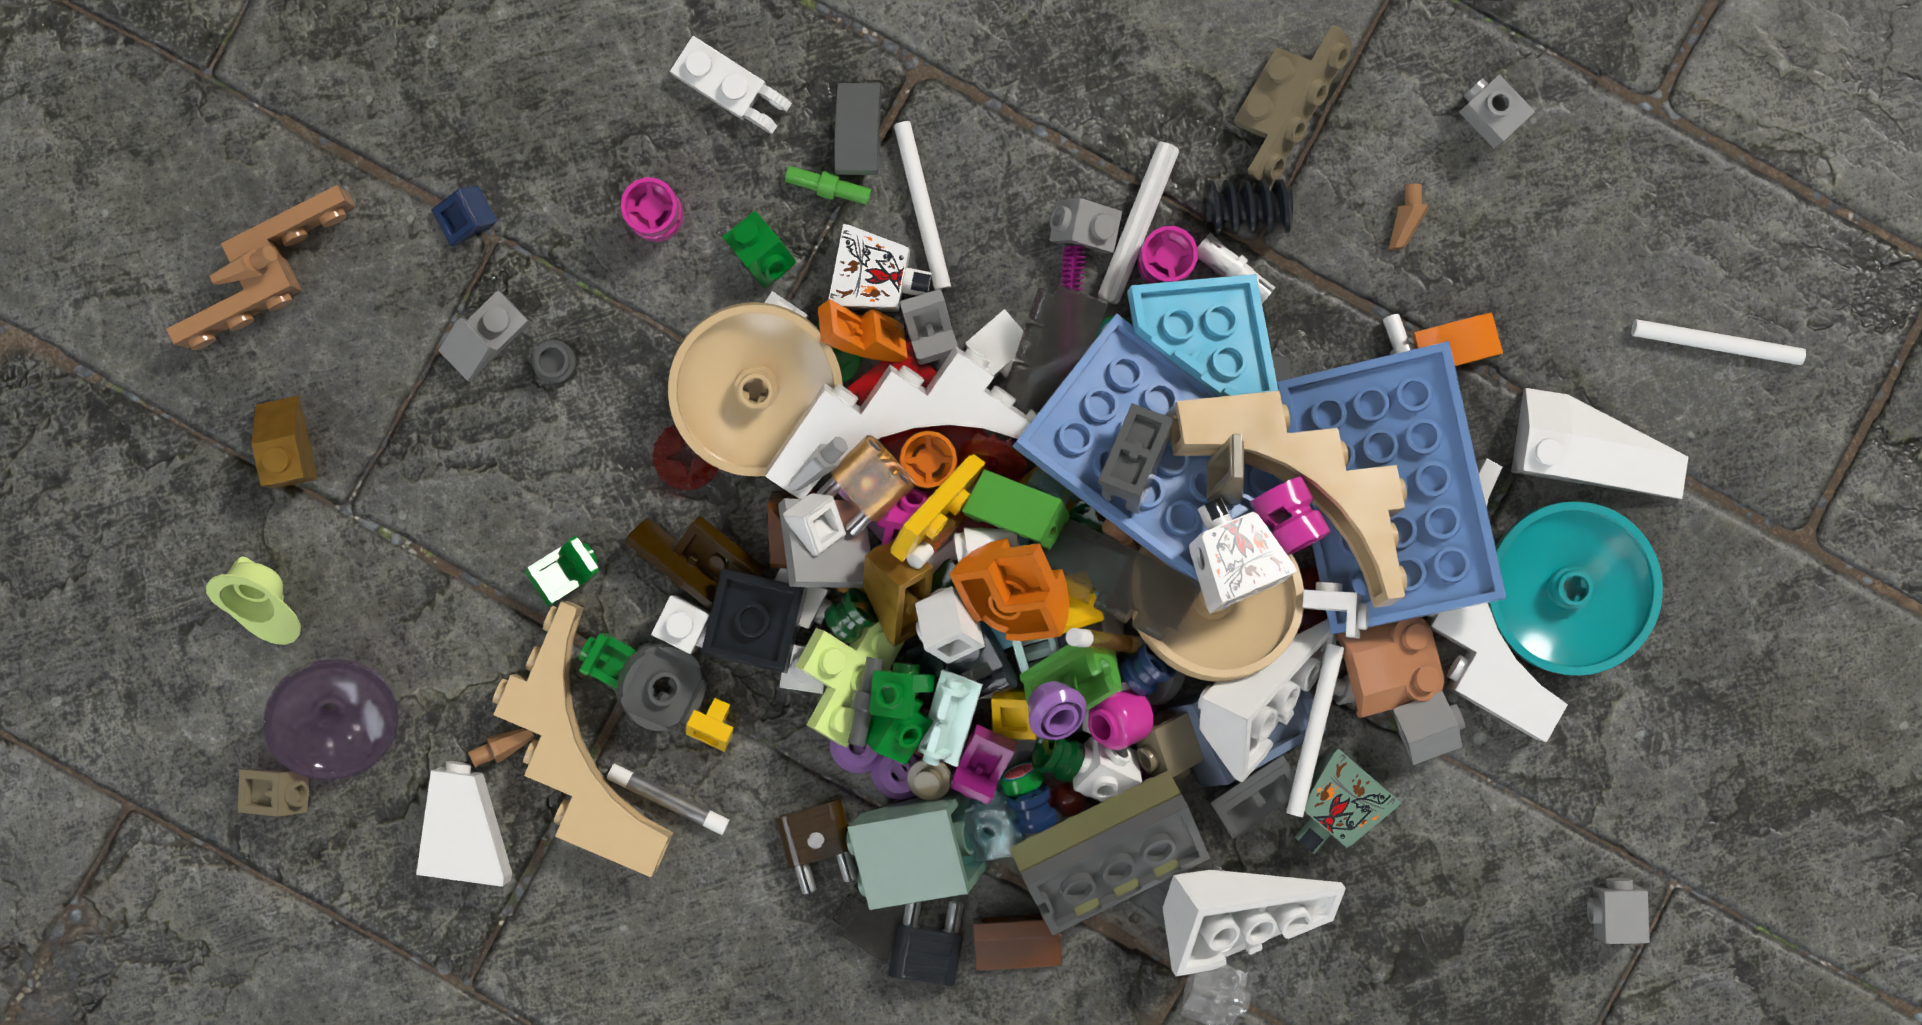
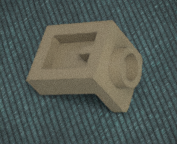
[238,768,309,817]

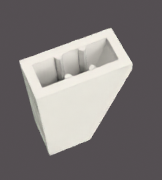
[416,761,512,887]

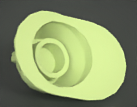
[206,556,301,645]

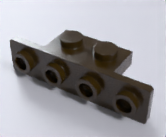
[625,516,767,612]

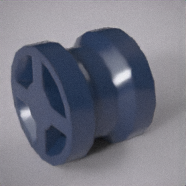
[1120,643,1176,696]
[1007,783,1058,834]

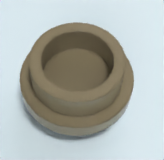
[907,758,951,800]

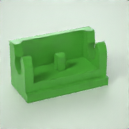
[962,470,1070,550]
[1020,637,1122,711]

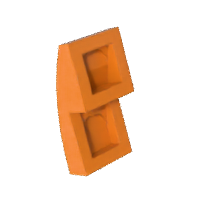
[818,299,908,362]
[1411,312,1503,366]

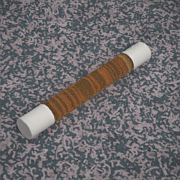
[907,482,977,569]
[1066,628,1145,654]

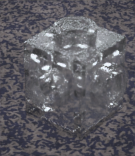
[1180,964,1251,1025]

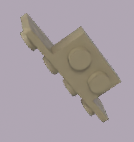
[1234,25,1352,189]

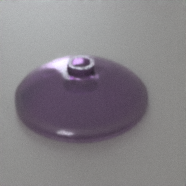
[263,659,399,780]

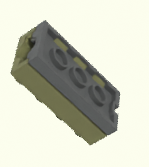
[1009,770,1210,936]

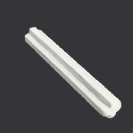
[1098,142,1179,304]

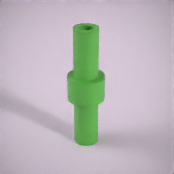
[785,166,872,205]

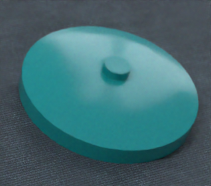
[1488,502,1663,676]

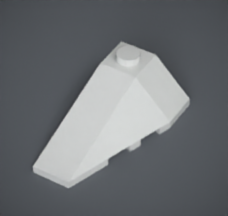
[1511,388,1688,499]
[1198,619,1337,783]
[1163,870,1346,976]

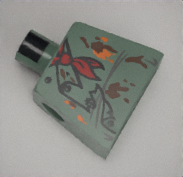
[1294,745,1401,854]

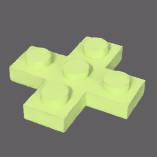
[795,621,918,748]

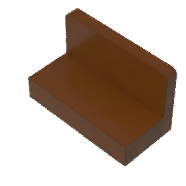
[973,914,1062,971]

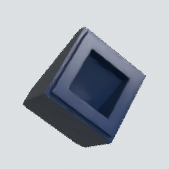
[431,186,497,247]

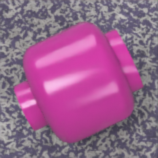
[1088,689,1153,750]

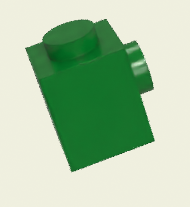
[866,696,933,765]

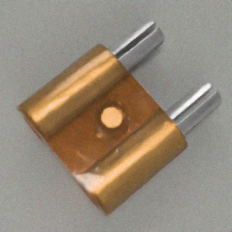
[817,435,915,535]

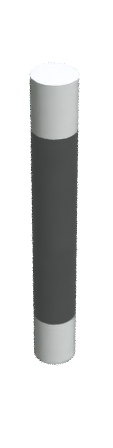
[606,763,730,835]

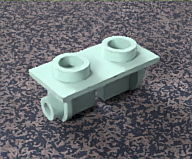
[918,669,983,767]

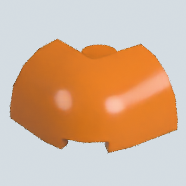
[950,538,1069,641]

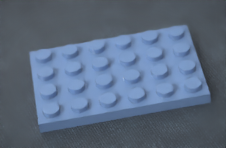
[1013,313,1292,609]
[1278,341,1507,635]

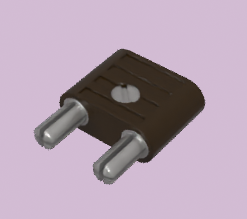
[774,798,857,894]

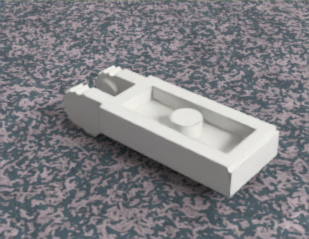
[670,36,792,134]

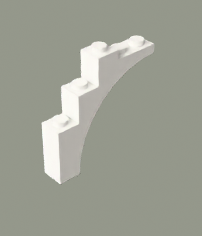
[765,346,1038,499]
[1426,458,1568,742]

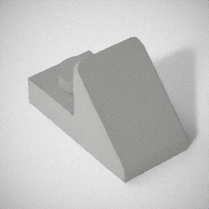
[438,290,531,382]

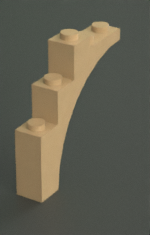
[1166,391,1407,608]
[492,601,674,877]

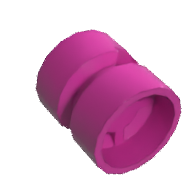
[620,177,684,242]
[1137,226,1198,284]
[1250,477,1331,556]

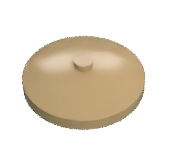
[668,302,843,477]
[1128,546,1304,682]

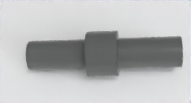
[847,657,884,747]

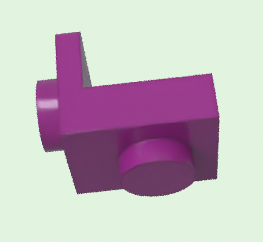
[950,724,1017,804]

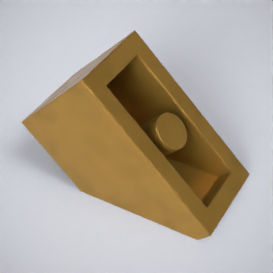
[252,396,318,489]
[863,538,933,647]

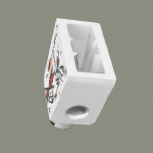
[828,224,932,312]
[1189,498,1297,614]

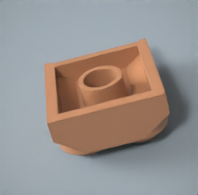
[1336,617,1444,718]

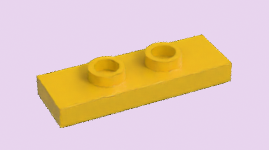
[890,454,985,562]

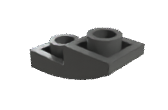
[835,83,882,175]

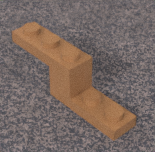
[166,185,356,350]

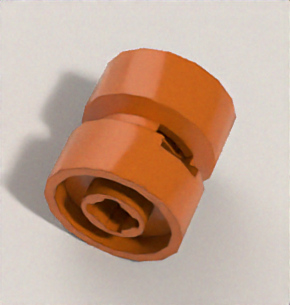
[900,431,957,490]

